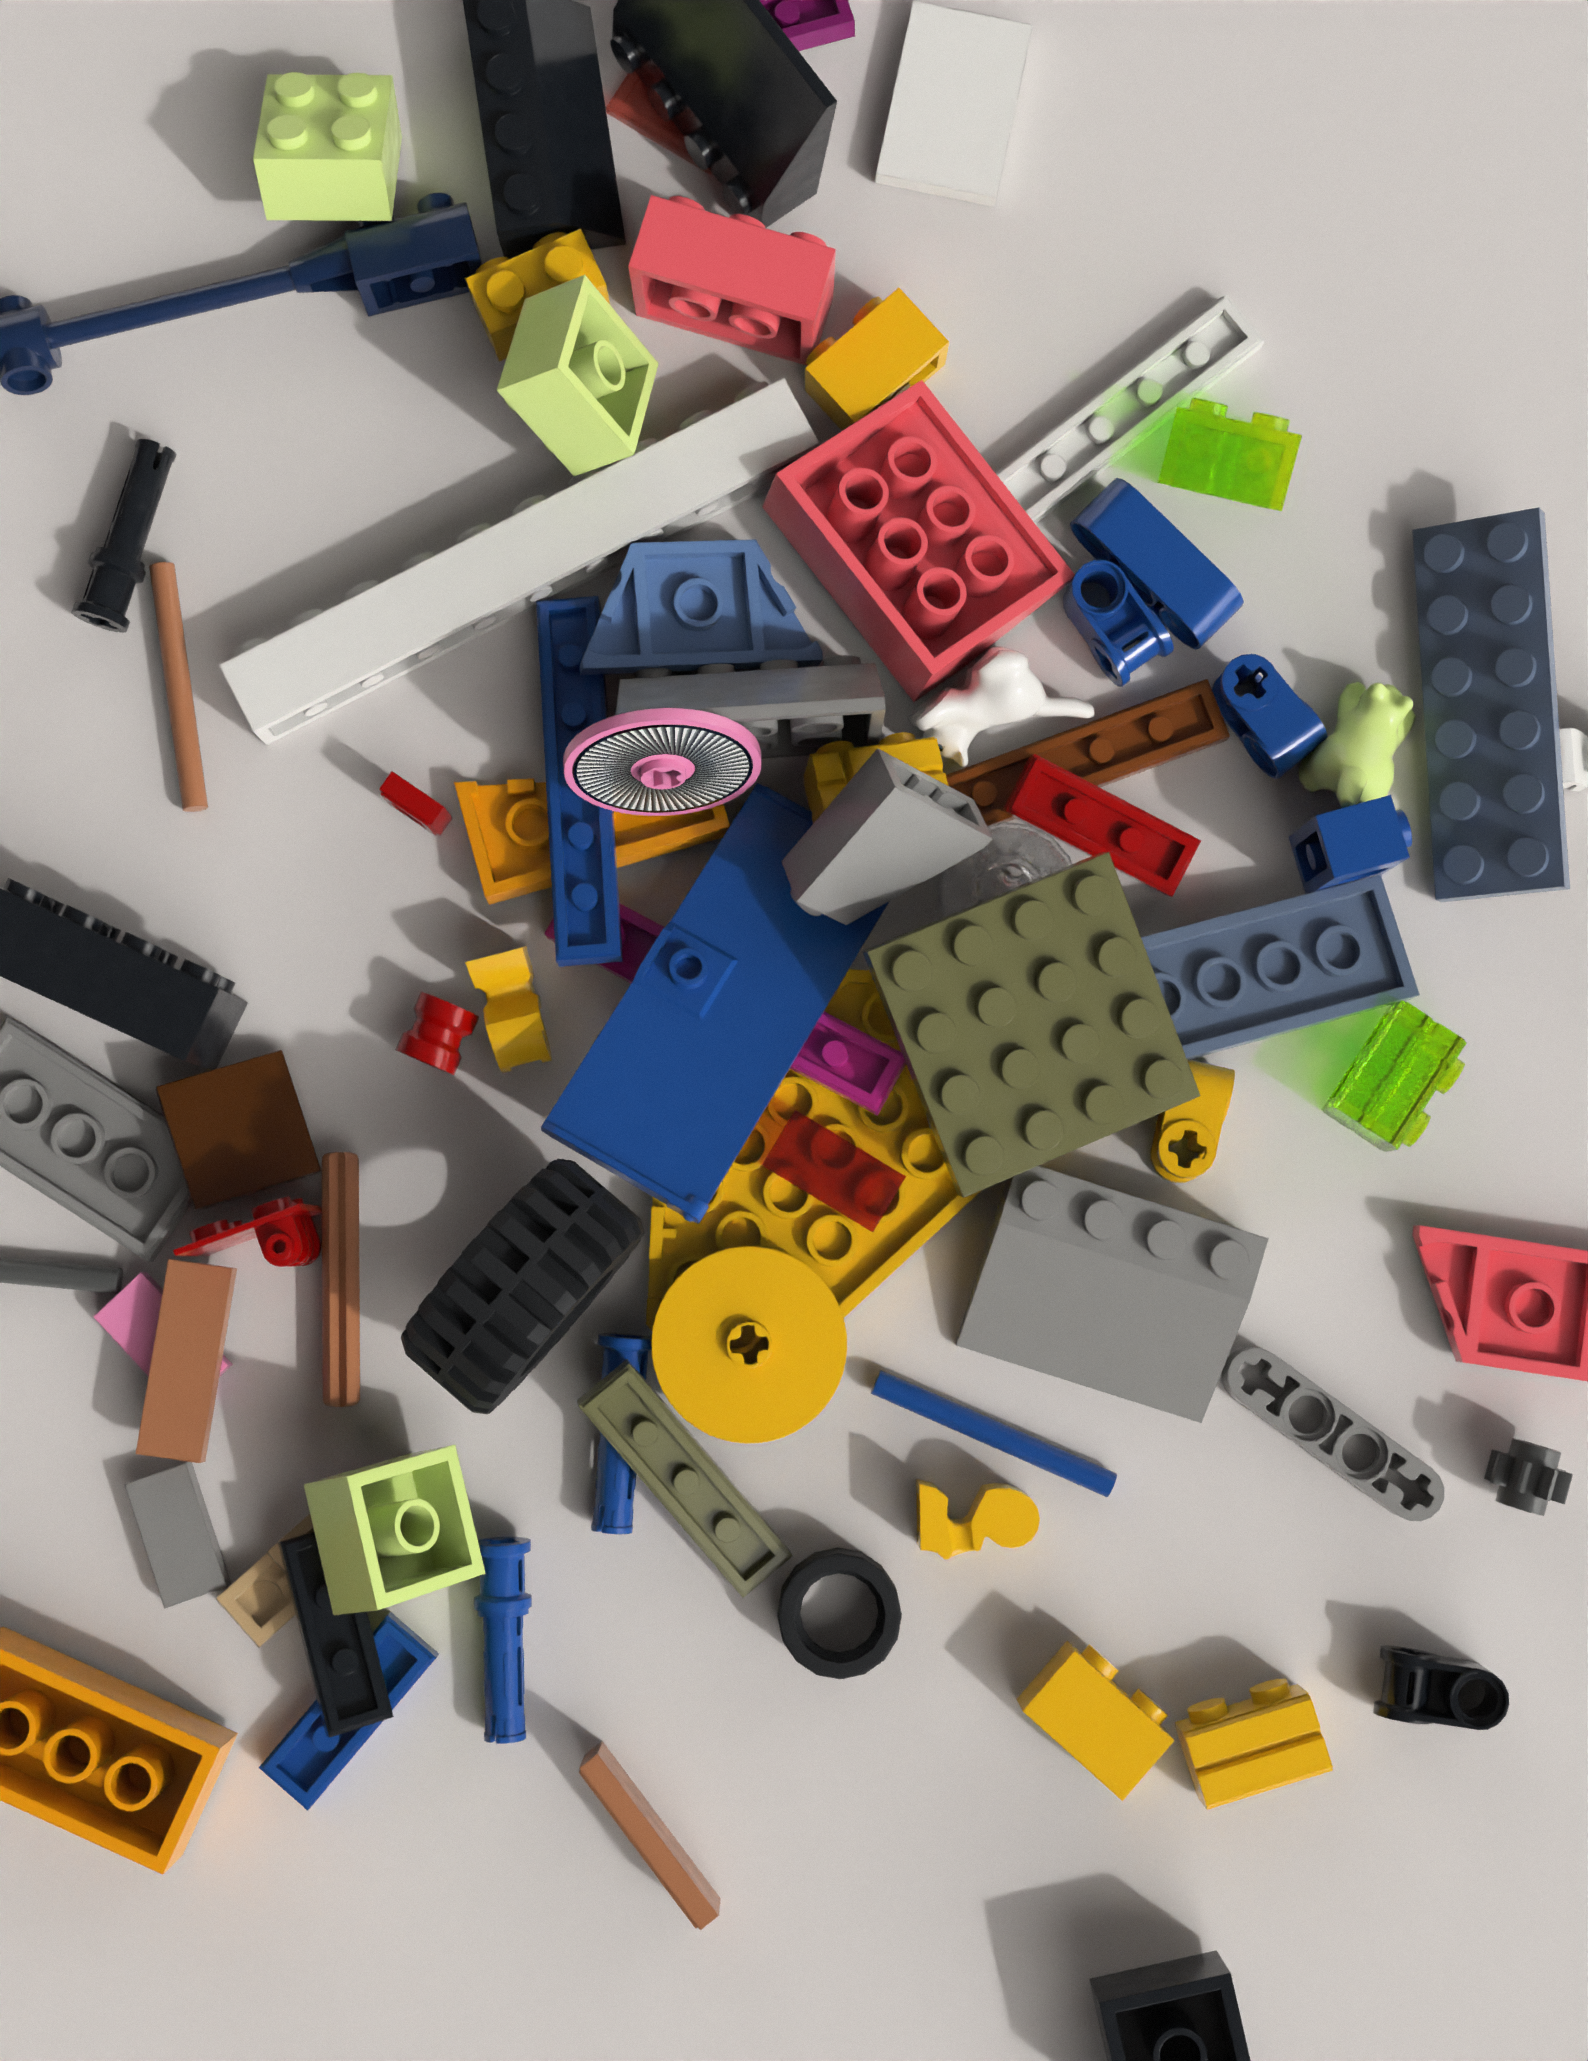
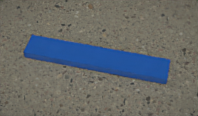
[536,596,623,967]

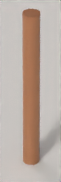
[149,562,208,812]

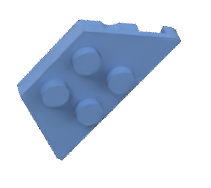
[580,539,823,675]

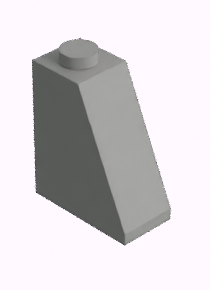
[781,748,993,925]

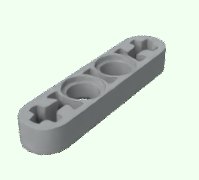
[1222,1347,1444,1521]

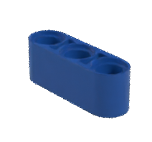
[1070,478,1244,650]

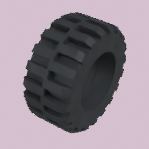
[401,1159,645,1415]

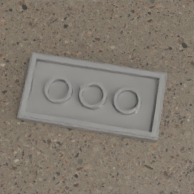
[0,1017,192,1262]

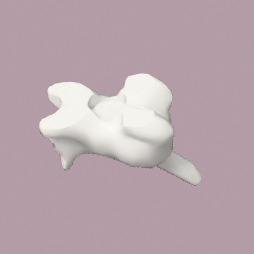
[907,647,1094,767]

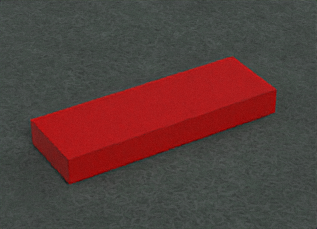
[1002,754,1201,897]

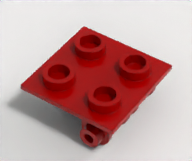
[173,1196,322,1267]

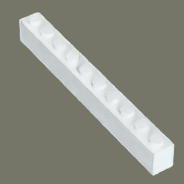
[219,378,819,745]

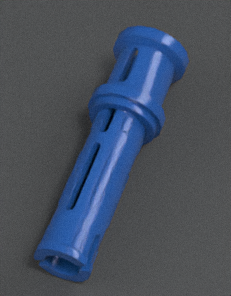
[591,1333,652,1534]
[474,1537,532,1744]

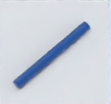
[871,1370,1117,1497]

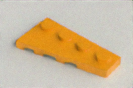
[454,778,730,905]

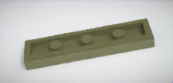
[577,1359,793,1598]

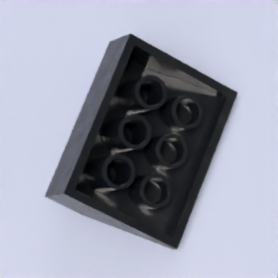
[610,0,837,228]

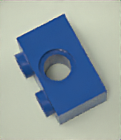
[1288,795,1412,894]

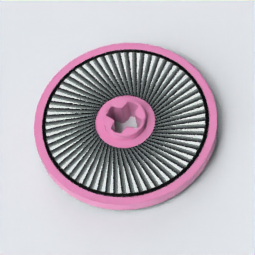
[563,708,762,816]

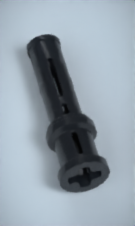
[71,439,177,633]

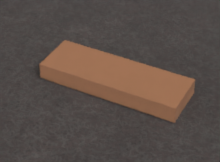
[136,1259,237,1463]
[579,1741,721,1930]

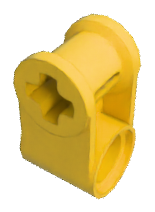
[1150,1060,1235,1183]

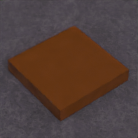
[156,1050,321,1212]

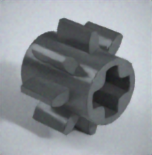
[1484,1438,1573,1516]

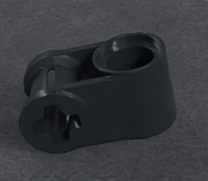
[1373,1645,1509,1730]

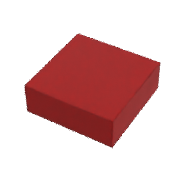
[379,771,452,836]

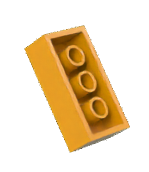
[0,1626,238,1875]

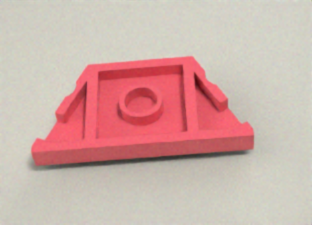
[1412,1225,1588,1381]

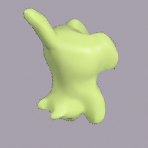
[1299,682,1416,808]

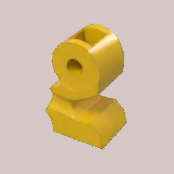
[465,946,552,1073]
[916,1479,1040,1560]

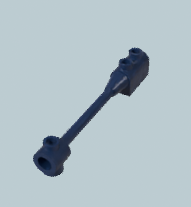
[0,193,482,395]

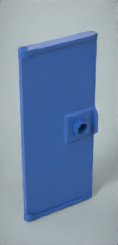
[541,783,890,1223]

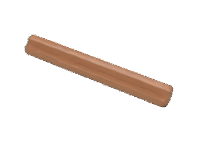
[322,1152,360,1407]

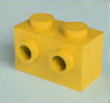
[465,229,610,362]

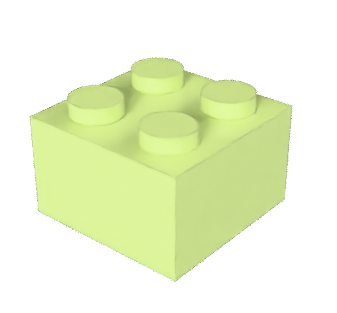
[253,72,402,221]
[496,275,659,476]
[304,1445,486,1615]

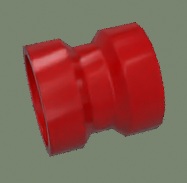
[395,992,480,1075]

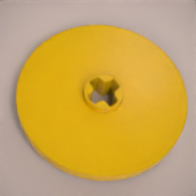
[651,1246,847,1444]

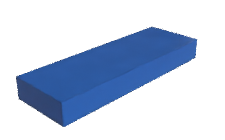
[259,1612,439,1811]

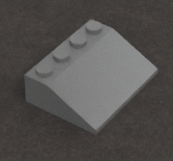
[616,655,886,759]
[955,1166,1269,1423]

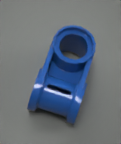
[1063,560,1174,687]
[1212,654,1328,779]

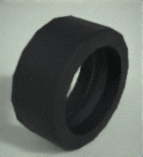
[777,1547,902,1679]

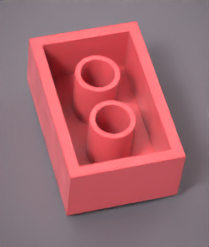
[628,195,836,366]

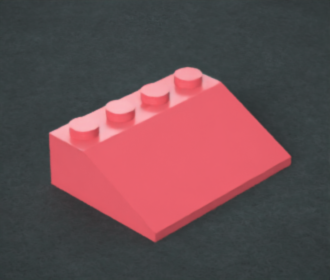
[762,380,1075,702]

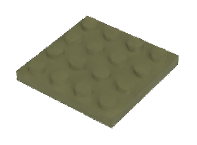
[862,852,1201,1198]

